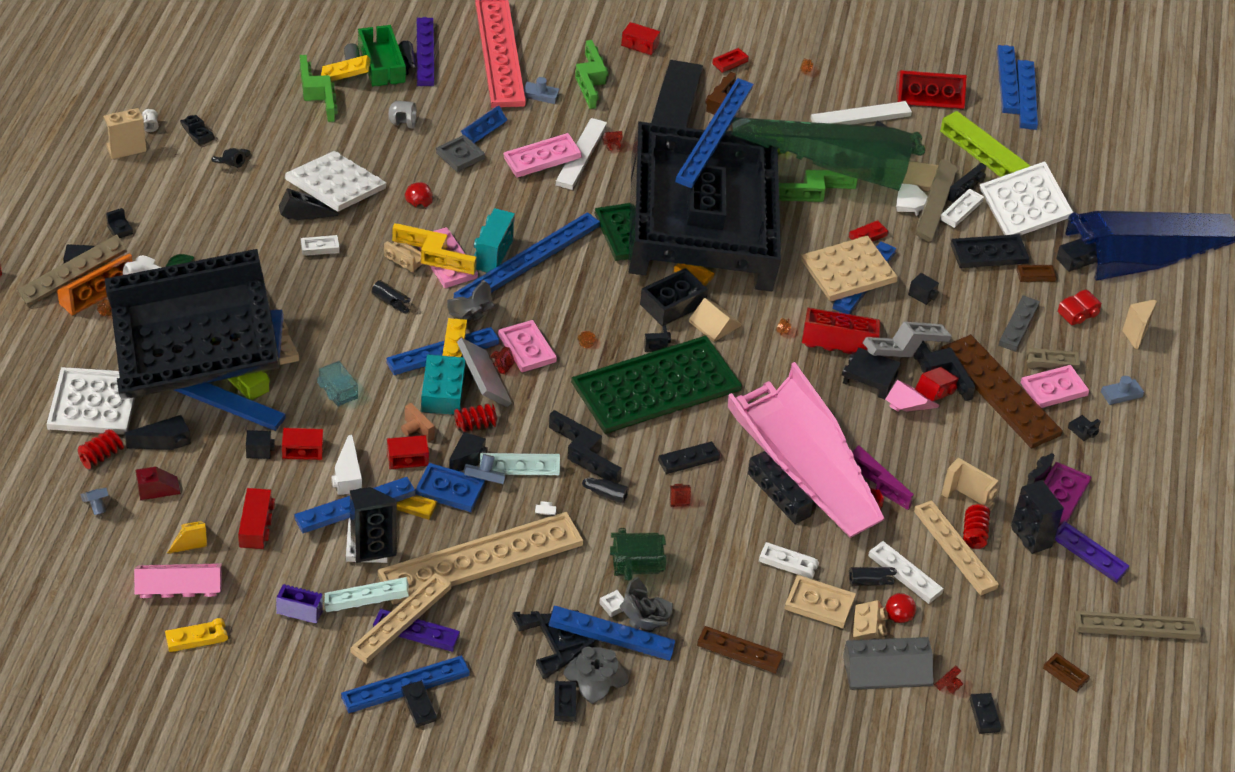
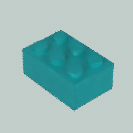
[474,208,515,273]
[421,355,465,415]

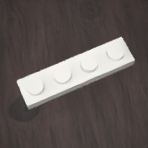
[869,541,944,604]

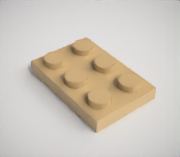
[784,575,856,628]

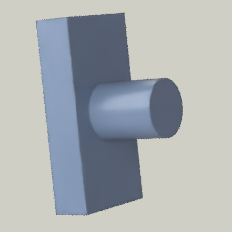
[524,77,559,104]
[1101,376,1144,405]
[464,454,505,484]
[80,488,109,515]

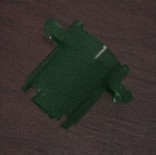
[610,528,666,581]

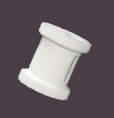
[142,109,159,132]

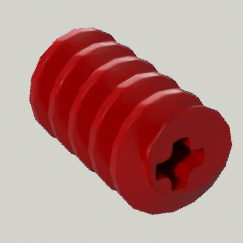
[454,403,497,432]
[78,429,124,469]
[963,504,990,549]

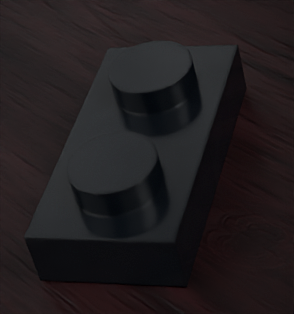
[401,680,437,728]
[554,681,576,722]
[969,693,1001,734]

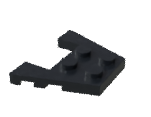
[512,610,594,679]

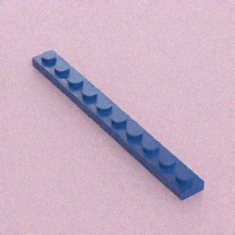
[675,78,753,188]
[454,212,600,298]

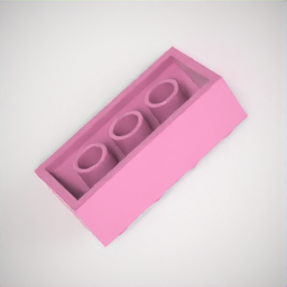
[134,563,222,598]

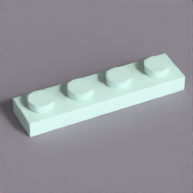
[480,453,560,475]
[324,577,409,612]

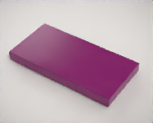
[1044,462,1092,527]

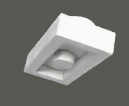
[301,235,339,256]

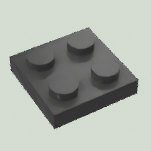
[436,135,485,172]

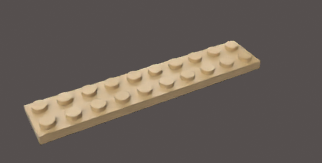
[378,512,583,605]

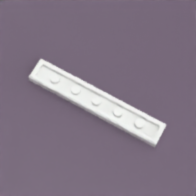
[811,101,912,130]
[556,118,607,190]

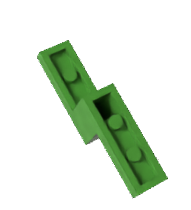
[575,40,608,109]
[300,55,338,122]
[779,170,858,202]

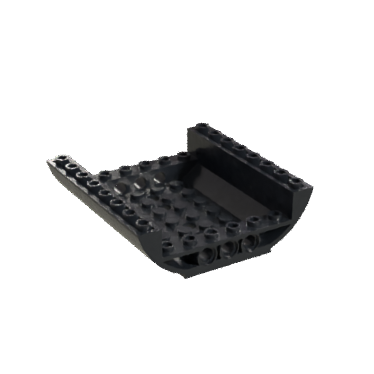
[105,249,280,400]

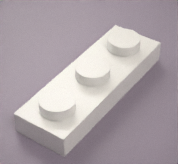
[940,189,984,228]

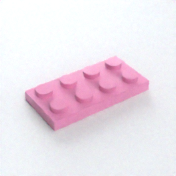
[503,133,582,178]
[417,227,478,288]

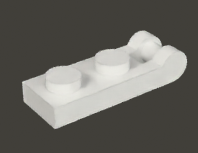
[759,542,819,579]

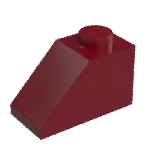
[135,466,181,501]

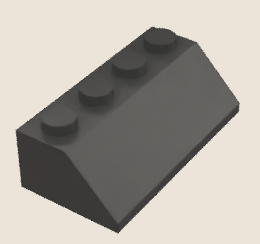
[843,637,933,690]

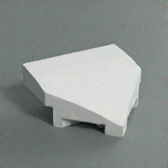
[896,184,928,216]

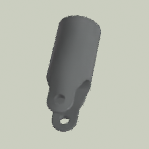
[344,43,361,78]

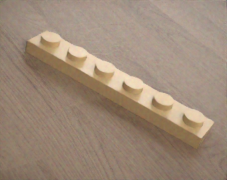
[914,500,999,596]
[351,573,451,664]

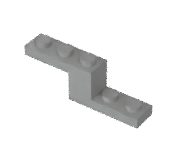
[863,322,952,357]

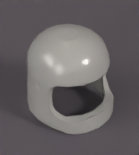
[388,101,417,129]

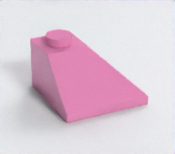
[885,380,939,412]

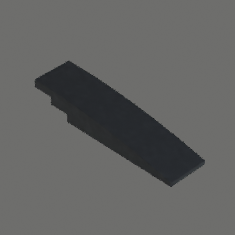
[651,60,703,128]

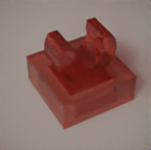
[602,131,623,151]
[490,347,515,374]
[669,484,691,507]
[934,665,963,694]

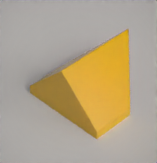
[166,521,207,554]

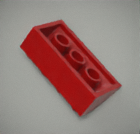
[896,70,967,109]

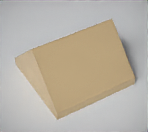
[689,298,741,342]
[1123,300,1157,349]

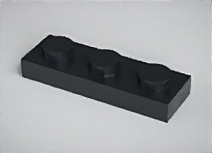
[948,163,987,203]
[658,441,720,474]

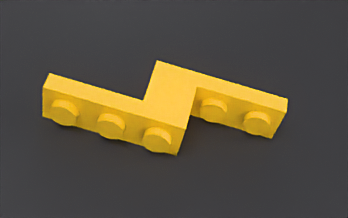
[392,223,477,275]

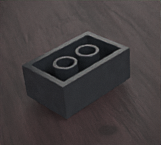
[640,268,708,326]
[1011,480,1064,554]

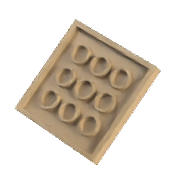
[801,236,897,302]

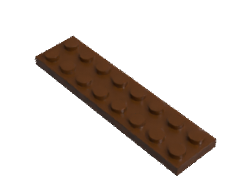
[941,334,1063,449]

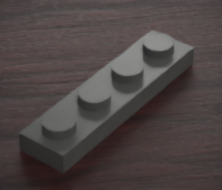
[998,295,1040,352]

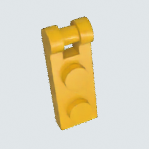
[165,618,228,652]

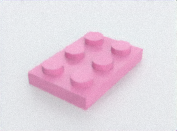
[498,320,557,372]
[1020,365,1089,408]

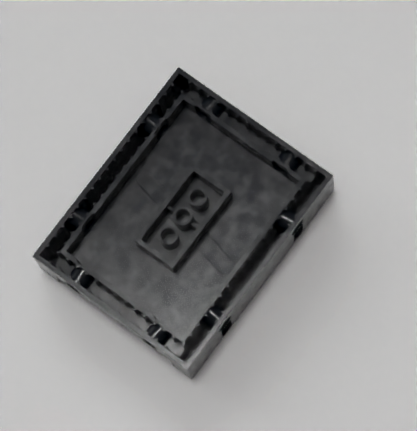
[628,121,781,292]

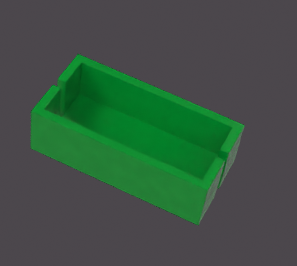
[358,25,406,87]

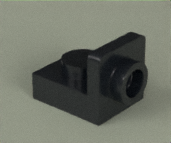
[106,208,133,238]
[644,325,671,352]
[1068,415,1101,441]

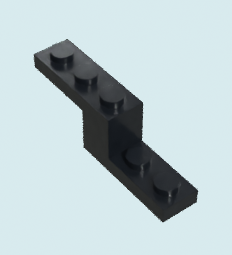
[913,341,975,401]
[549,410,622,483]

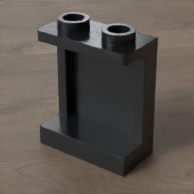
[842,347,901,400]

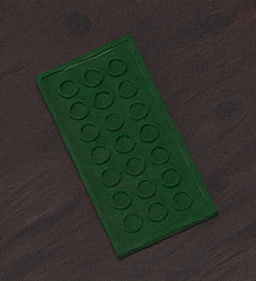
[571,336,742,434]

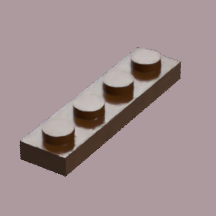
[697,626,784,674]

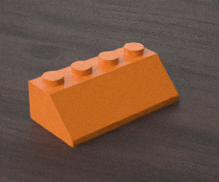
[57,253,132,316]

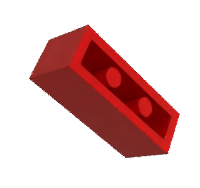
[238,488,275,549]

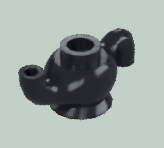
[212,148,251,168]

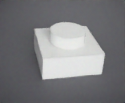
[535,501,556,515]
[599,590,624,617]

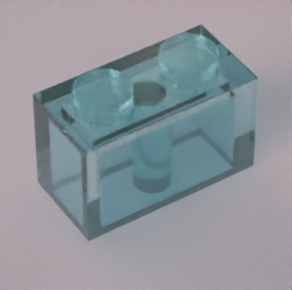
[317,361,358,407]

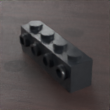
[747,451,813,524]

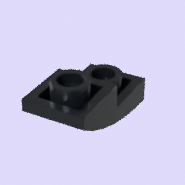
[180,115,214,145]
[1027,453,1055,485]

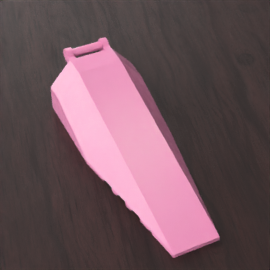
[728,362,884,538]

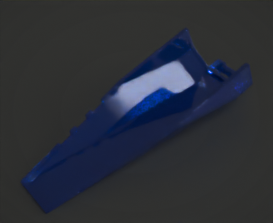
[1065,211,1235,281]

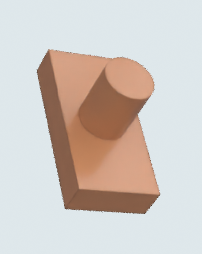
[401,403,435,442]

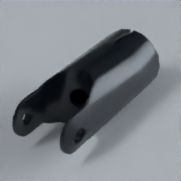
[398,41,416,75]
[371,280,411,313]
[582,477,629,504]
[849,567,897,586]

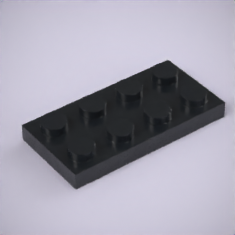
[950,234,1030,268]

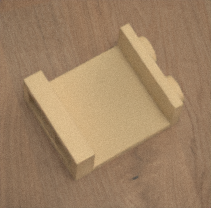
[103,108,146,159]
[941,458,998,512]

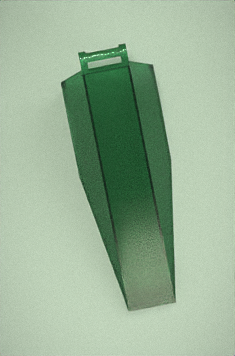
[731,117,926,191]

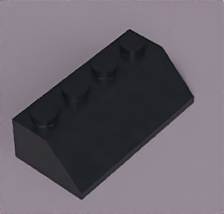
[350,487,397,563]

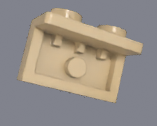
[384,241,422,272]
[853,600,888,640]

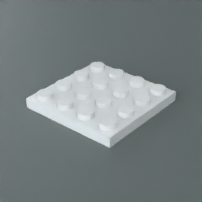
[285,151,386,212]
[980,161,1073,236]
[47,367,135,434]

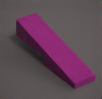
[852,445,914,510]

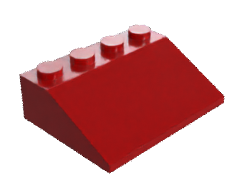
[801,307,880,354]

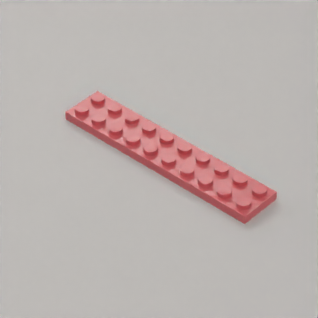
[475,0,526,108]

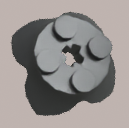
[447,280,495,323]
[620,577,673,631]
[563,647,628,704]

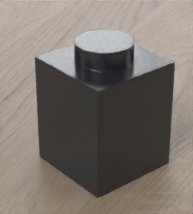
[908,273,939,305]
[246,430,275,459]

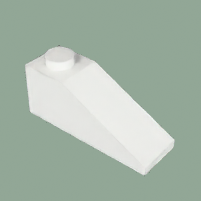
[331,435,362,495]

